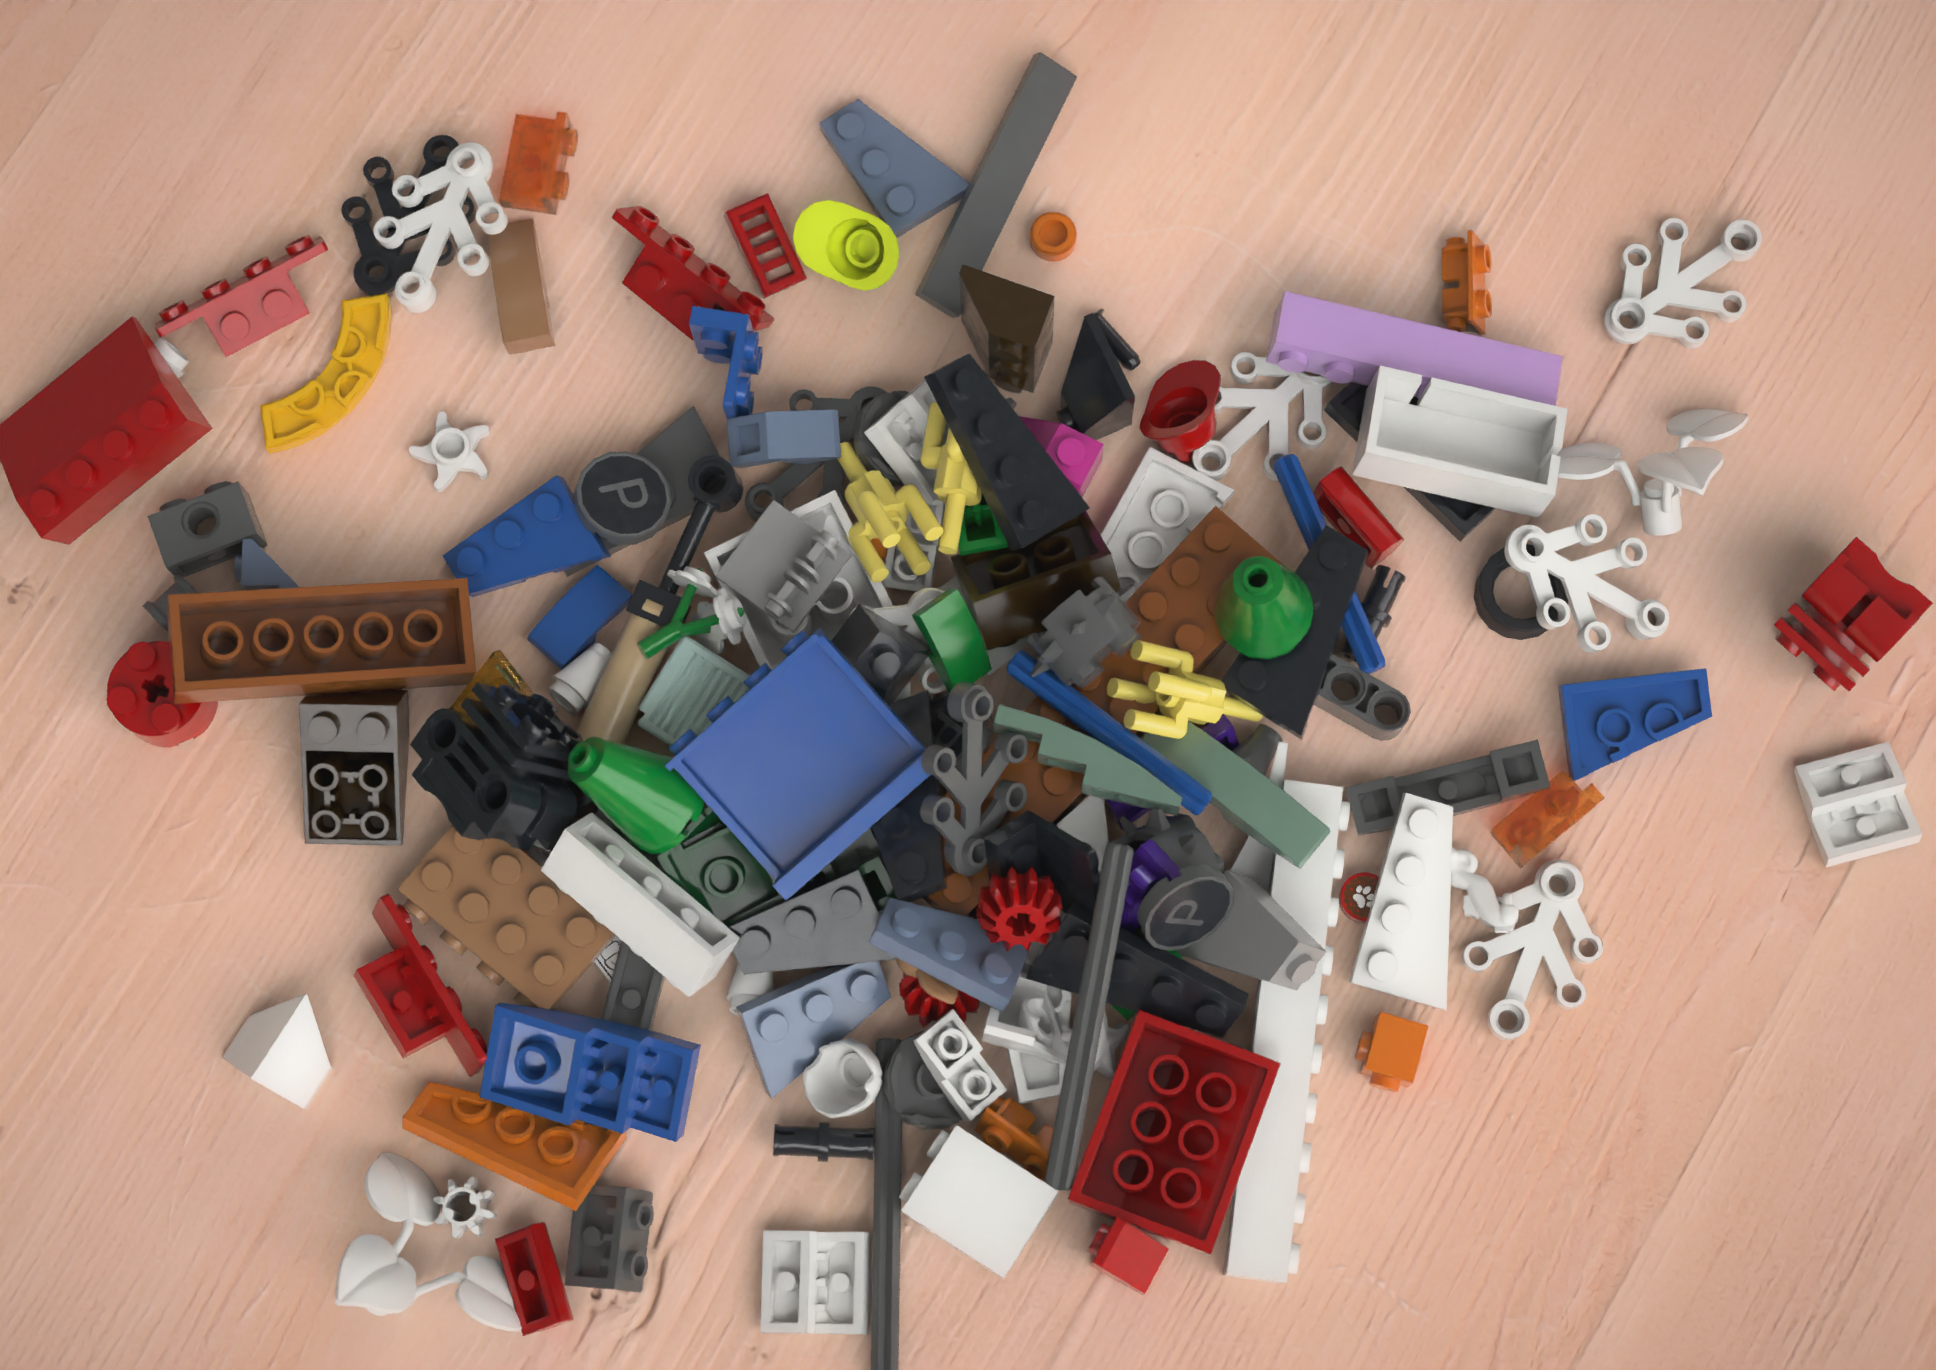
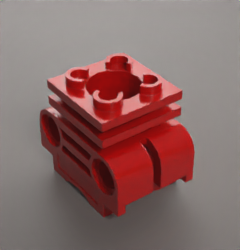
[1774,537,1933,692]

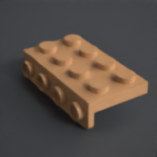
[397,825,616,1011]

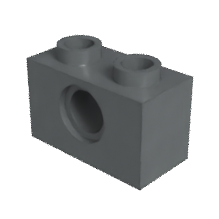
[148,481,268,578]

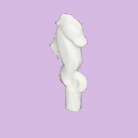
[1451,847,1519,934]

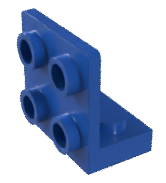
[689,306,763,419]

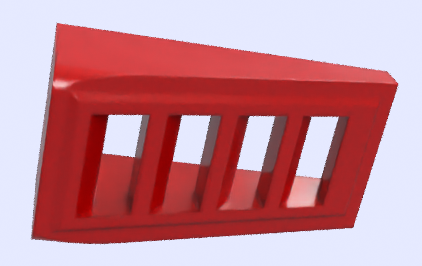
[724,193,807,299]

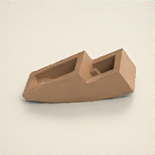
[488,218,555,355]

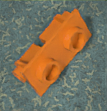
[1441,230,1492,335]
[974,1096,1079,1182]

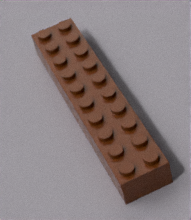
[922,506,1286,918]

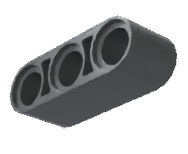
[1314,654,1411,741]

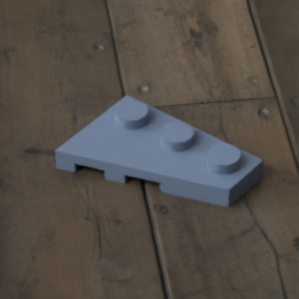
[819,99,970,238]
[868,898,1028,1012]
[736,961,891,1099]

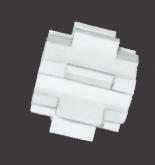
[433,1176,497,1239]

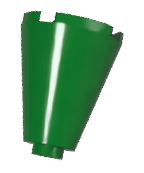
[1215,556,1313,659]
[568,737,704,854]

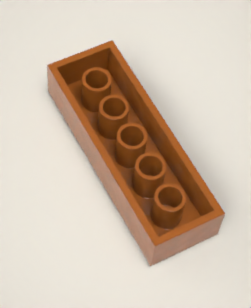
[166,578,476,704]

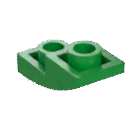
[912,588,992,693]

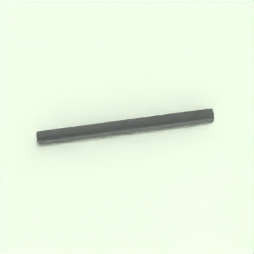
[1045,843,1134,1191]
[871,1038,902,1370]

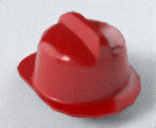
[1139,360,1221,462]

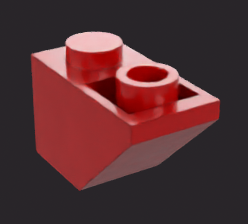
[1087,1217,1169,1295]

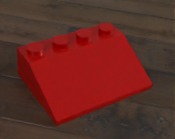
[0,317,213,545]
[1068,1010,1281,1255]

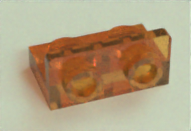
[499,111,578,215]
[1491,771,1605,869]

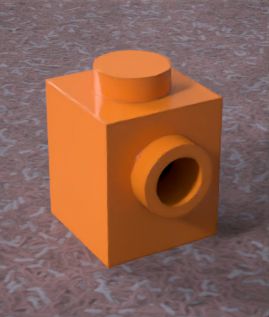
[1355,1011,1429,1093]

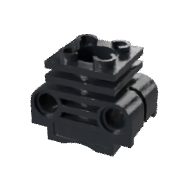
[410,682,583,851]

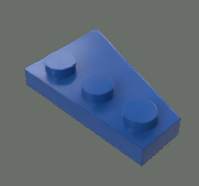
[443,475,611,597]
[1558,668,1712,782]

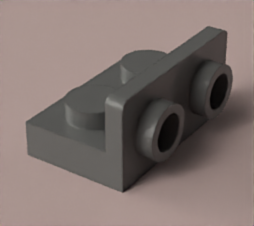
[564,1185,654,1292]

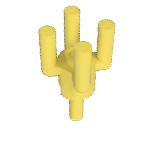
[920,402,1014,554]
[837,442,943,582]
[1107,640,1263,739]

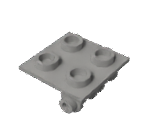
[715,500,852,633]

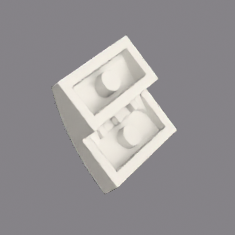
[864,380,949,504]
[1794,742,1922,867]
[760,1231,871,1335]

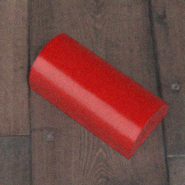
[1313,467,1404,569]
[495,1222,574,1336]

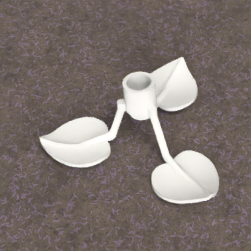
[1538,409,1749,536]
[335,1152,521,1332]

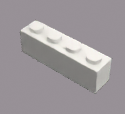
[541,812,740,997]

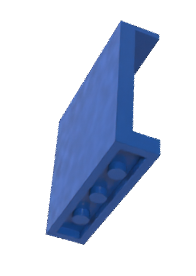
[665,628,939,900]

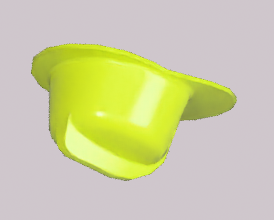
[793,200,900,291]

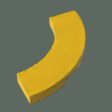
[260,293,392,454]

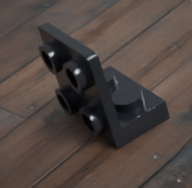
[984,810,1099,913]

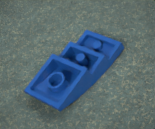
[479,1003,701,1142]

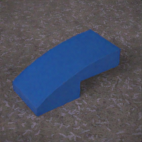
[527,565,632,670]

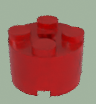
[106,641,218,748]

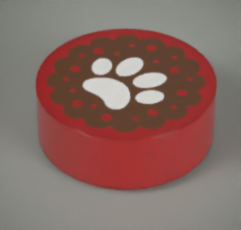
[1339,872,1379,923]

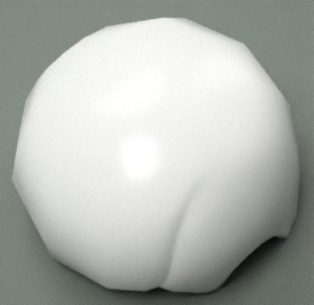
[803,1038,883,1118]

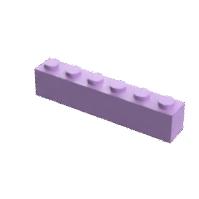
[1266,291,1563,406]

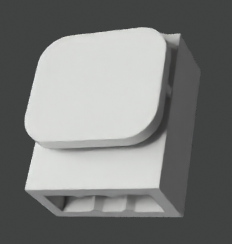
[899,1125,1058,1280]

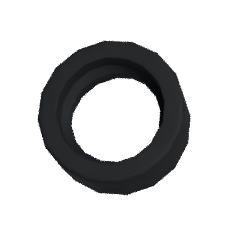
[1474,544,1568,640]

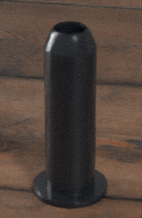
[1094,309,1141,371]

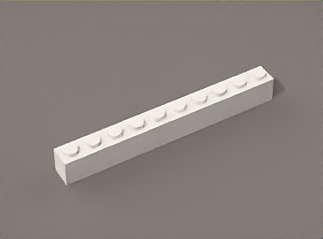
[1223,779,1350,1284]

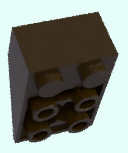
[299,690,409,846]

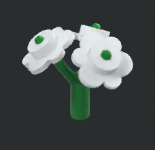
[637,566,746,659]

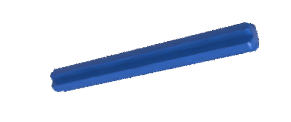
[1273,454,1386,674]
[1006,650,1212,815]

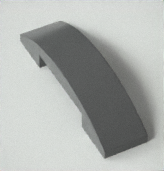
[1346,739,1551,836]

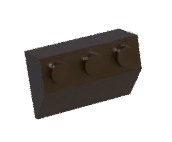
[959,264,1054,393]
[950,511,1121,651]

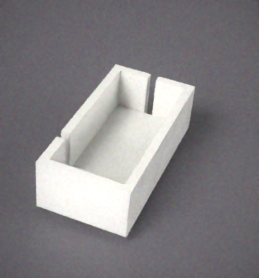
[1352,365,1568,518]

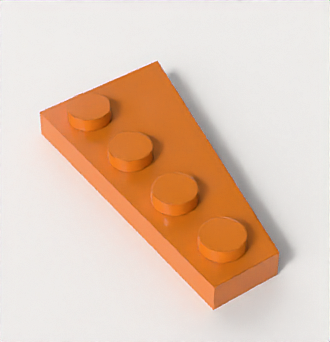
[402,1082,626,1211]

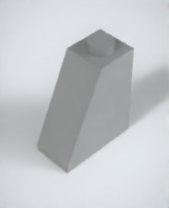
[1176,870,1327,990]

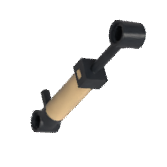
[563,455,744,818]

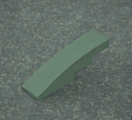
[994,704,1182,816]
[1142,714,1331,869]

